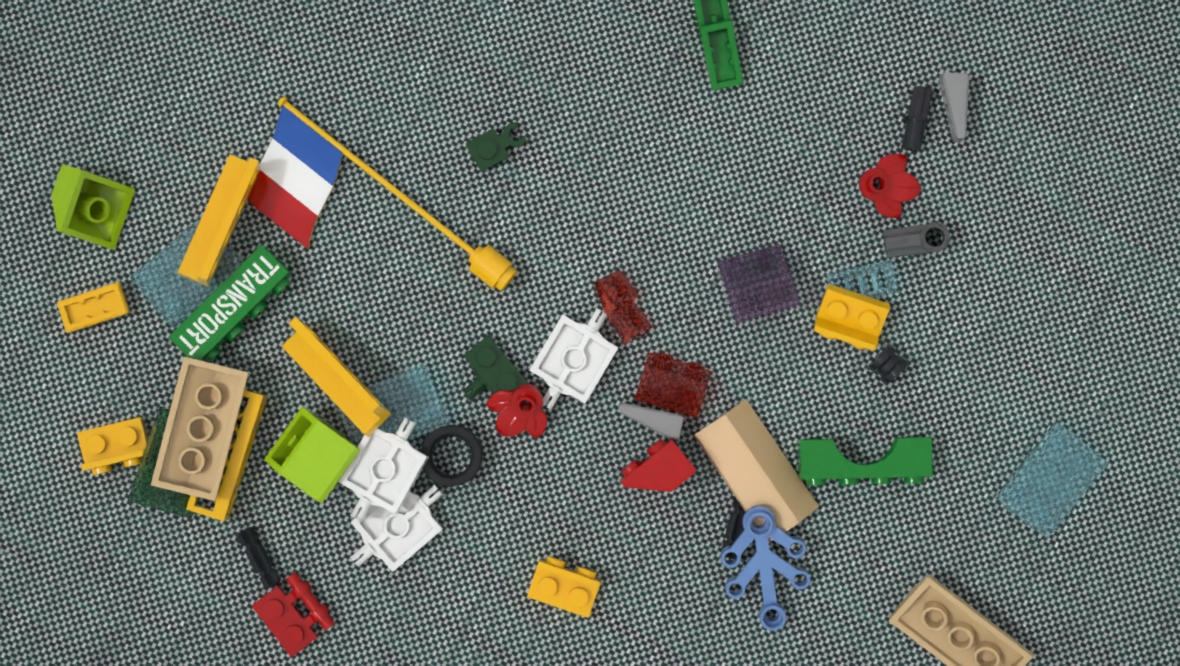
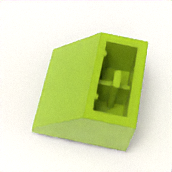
[264,407,360,504]

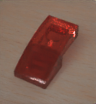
[595,269,653,345]

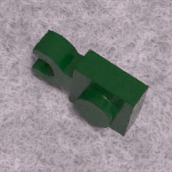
[465,122,527,173]

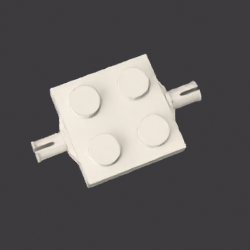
[529,308,618,410]
[338,417,429,522]
[350,484,444,572]

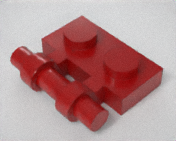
[252,572,335,658]

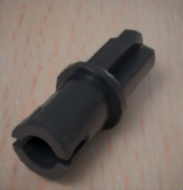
[901,86,932,152]

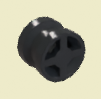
[867,344,909,385]

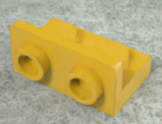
[814,284,890,351]
[77,417,152,475]
[527,556,601,618]

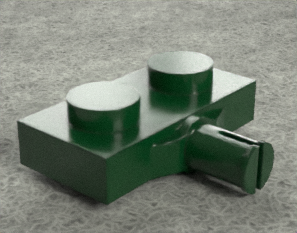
[462,335,529,401]

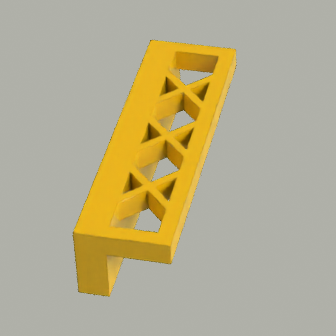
[177,154,260,287]
[282,317,392,437]
[186,390,268,521]

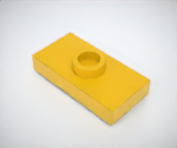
[56,282,131,333]

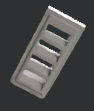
[939,72,969,143]
[618,402,684,442]

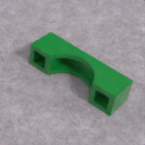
[797,437,933,486]

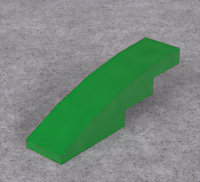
[692,0,744,91]

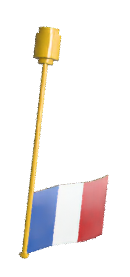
[248,97,517,292]

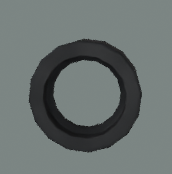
[421,425,483,487]

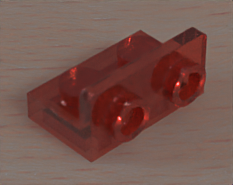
[635,352,710,418]

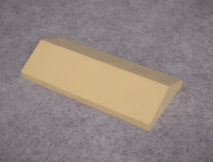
[151,357,249,501]
[694,399,819,543]
[888,574,1034,666]

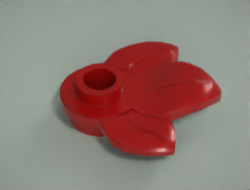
[859,154,922,218]
[486,384,548,438]

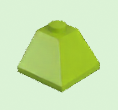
[51,164,135,250]

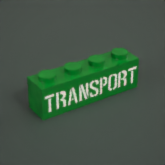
[168,244,293,363]

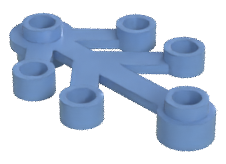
[721,505,810,631]

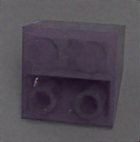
[716,244,800,324]

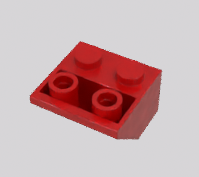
[620,438,697,492]

